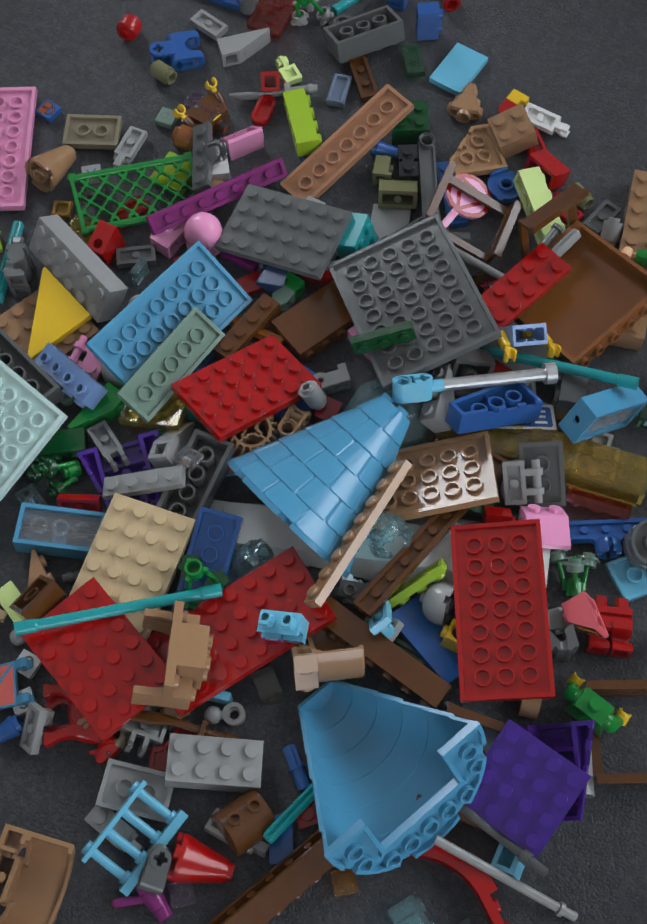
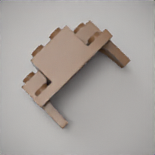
[131,600,213,710]

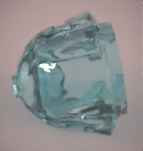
[367,512,413,559]
[231,538,274,579]

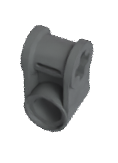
[137,843,172,895]

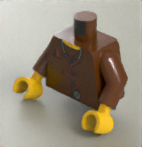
[173,77,230,136]

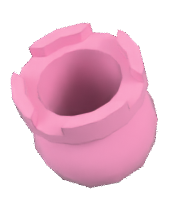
[184,212,223,259]

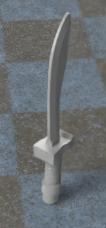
[229,82,318,100]

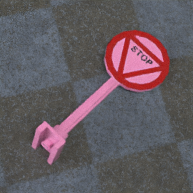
[442,173,491,229]

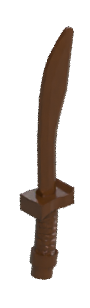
[131,711,237,739]

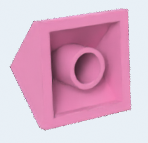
[219,125,265,161]

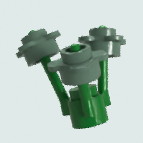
[549,549,601,596]

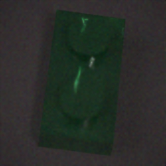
[401,44,425,78]

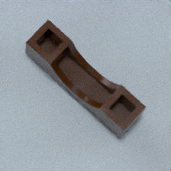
[213,293,281,361]

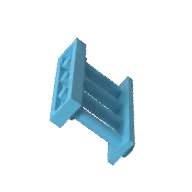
[81,779,188,897]

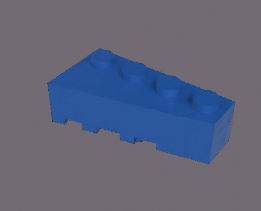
[445,383,543,434]

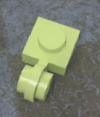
[275,55,302,86]

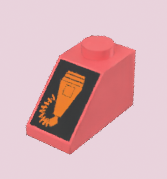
[561,591,609,638]

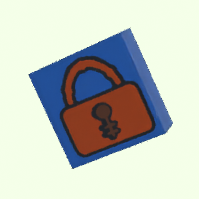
[35,99,62,123]

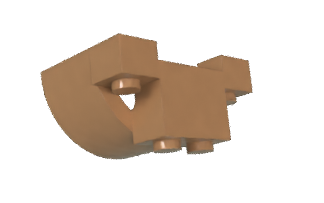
[291,630,365,692]
[0,823,75,924]

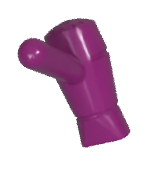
[112,885,173,923]

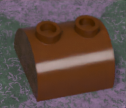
[9,574,66,620]
[211,789,275,857]

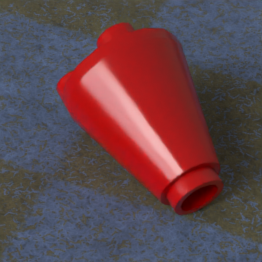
[166,832,235,884]

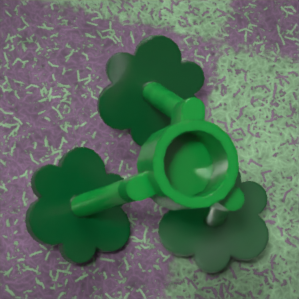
[178,554,229,610]

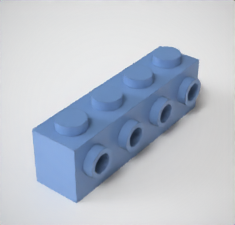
[34,343,108,410]

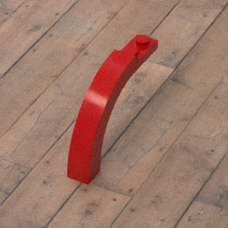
[407,845,509,924]

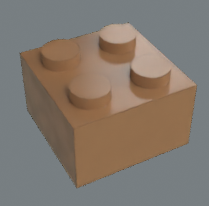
[487,103,539,159]

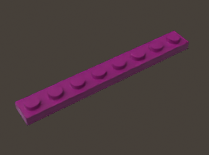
[145,158,288,235]

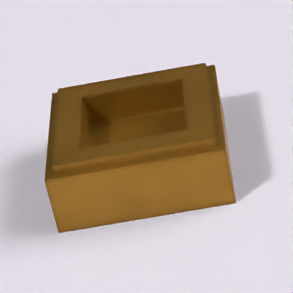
[51,200,74,221]

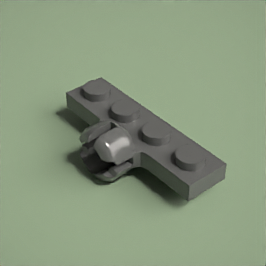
[192,121,227,194]

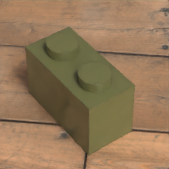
[378,179,418,209]

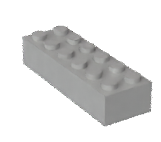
[29,214,128,323]

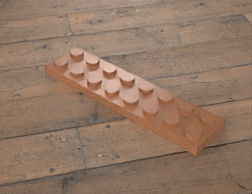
[280,83,414,199]

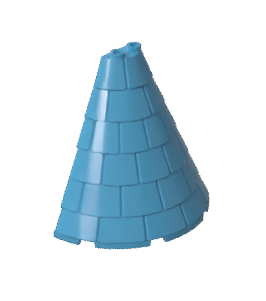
[227,392,410,578]
[298,680,487,875]

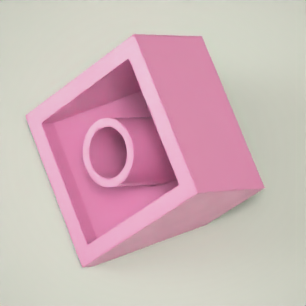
[518,504,571,550]

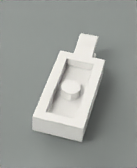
[525,102,570,138]

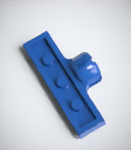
[569,518,647,560]

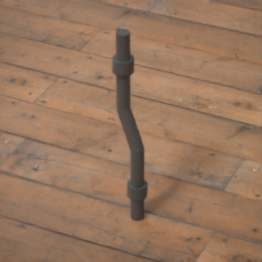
[460,805,549,877]

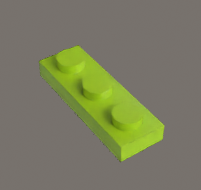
[387,557,448,608]

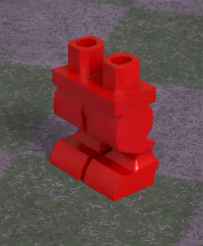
[585,595,633,659]

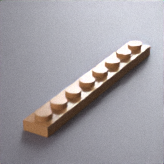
[303,459,412,608]

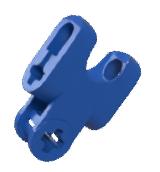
[149,30,205,71]

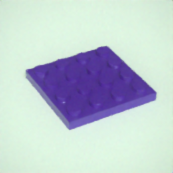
[464,719,592,859]

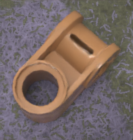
[278,404,312,439]

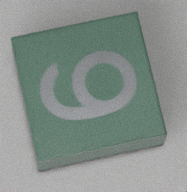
[155,107,178,130]

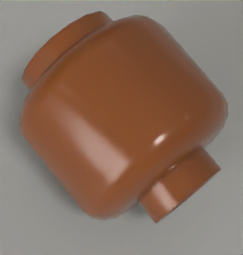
[171,124,193,152]

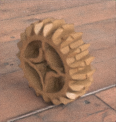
[226,415,278,456]

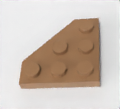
[449,124,508,176]

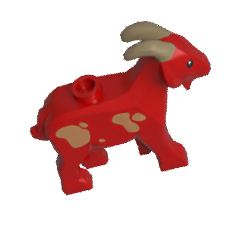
[43,683,129,765]

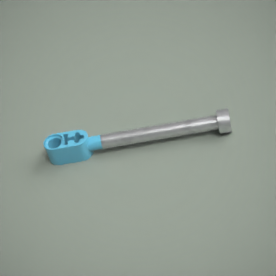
[392,362,558,404]

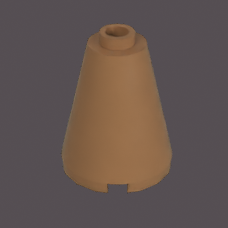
[24,145,76,192]

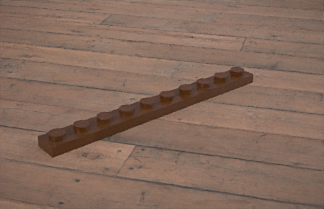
[353,451,507,619]

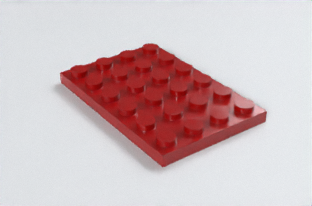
[171,335,322,443]
[21,577,166,742]

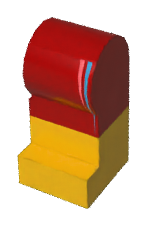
[498,89,529,114]

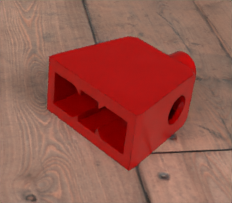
[87,219,126,266]

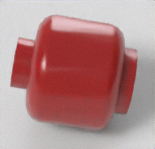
[116,14,142,41]

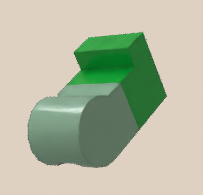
[272,272,305,312]

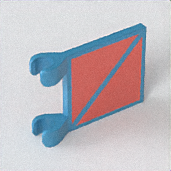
[0,657,35,710]

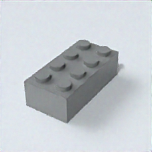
[164,733,264,793]

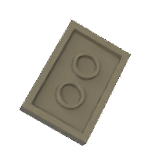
[62,114,123,150]

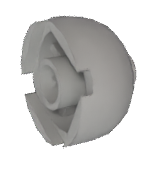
[420,581,455,627]

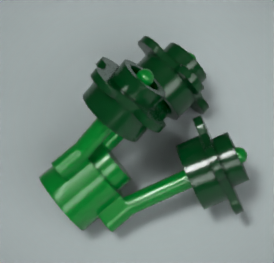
[26,457,82,499]

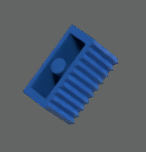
[415,1,443,41]

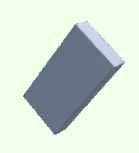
[326,73,352,108]

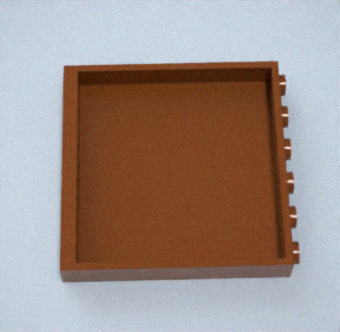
[514,220,647,367]

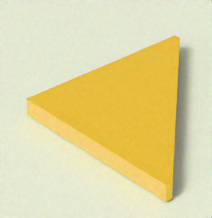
[27,267,92,360]

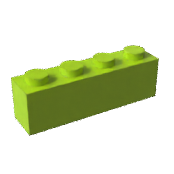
[283,88,322,157]

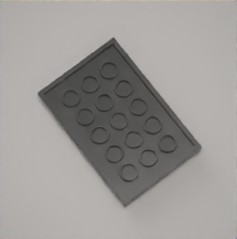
[215,184,353,280]

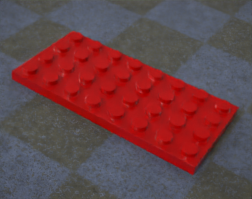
[450,519,556,703]
[147,546,338,717]

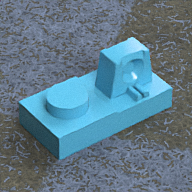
[368,601,395,639]

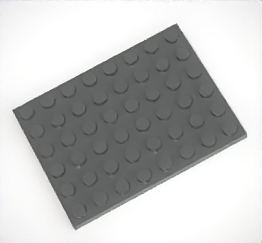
[328,213,502,391]

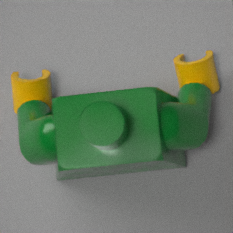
[563,672,632,736]

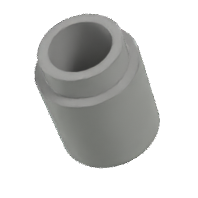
[600,217,624,247]
[299,380,327,410]

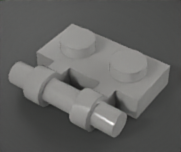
[502,459,545,505]

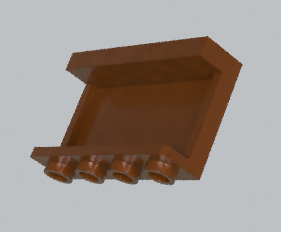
[271,280,354,364]

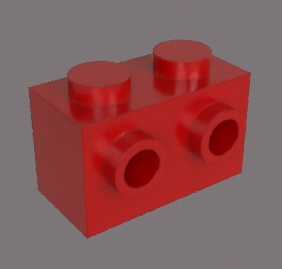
[524,149,571,191]

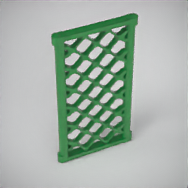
[67,151,207,237]

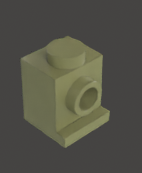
[372,155,394,186]

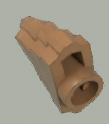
[446,83,483,123]

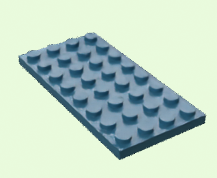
[85,240,253,386]

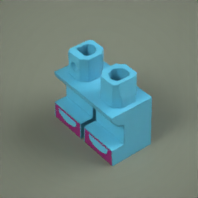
[257,609,309,645]

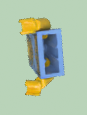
[497,323,561,363]

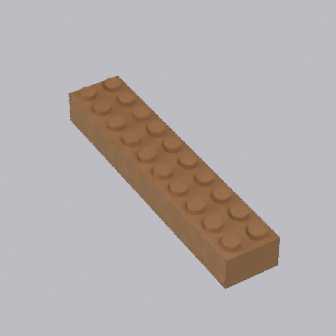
[610,169,647,351]

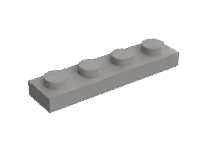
[103,464,186,500]

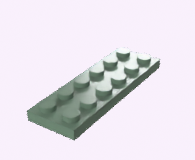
[115,306,225,423]

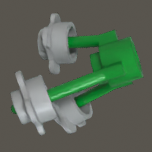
[290,0,334,26]

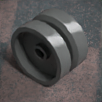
[623,519,647,570]

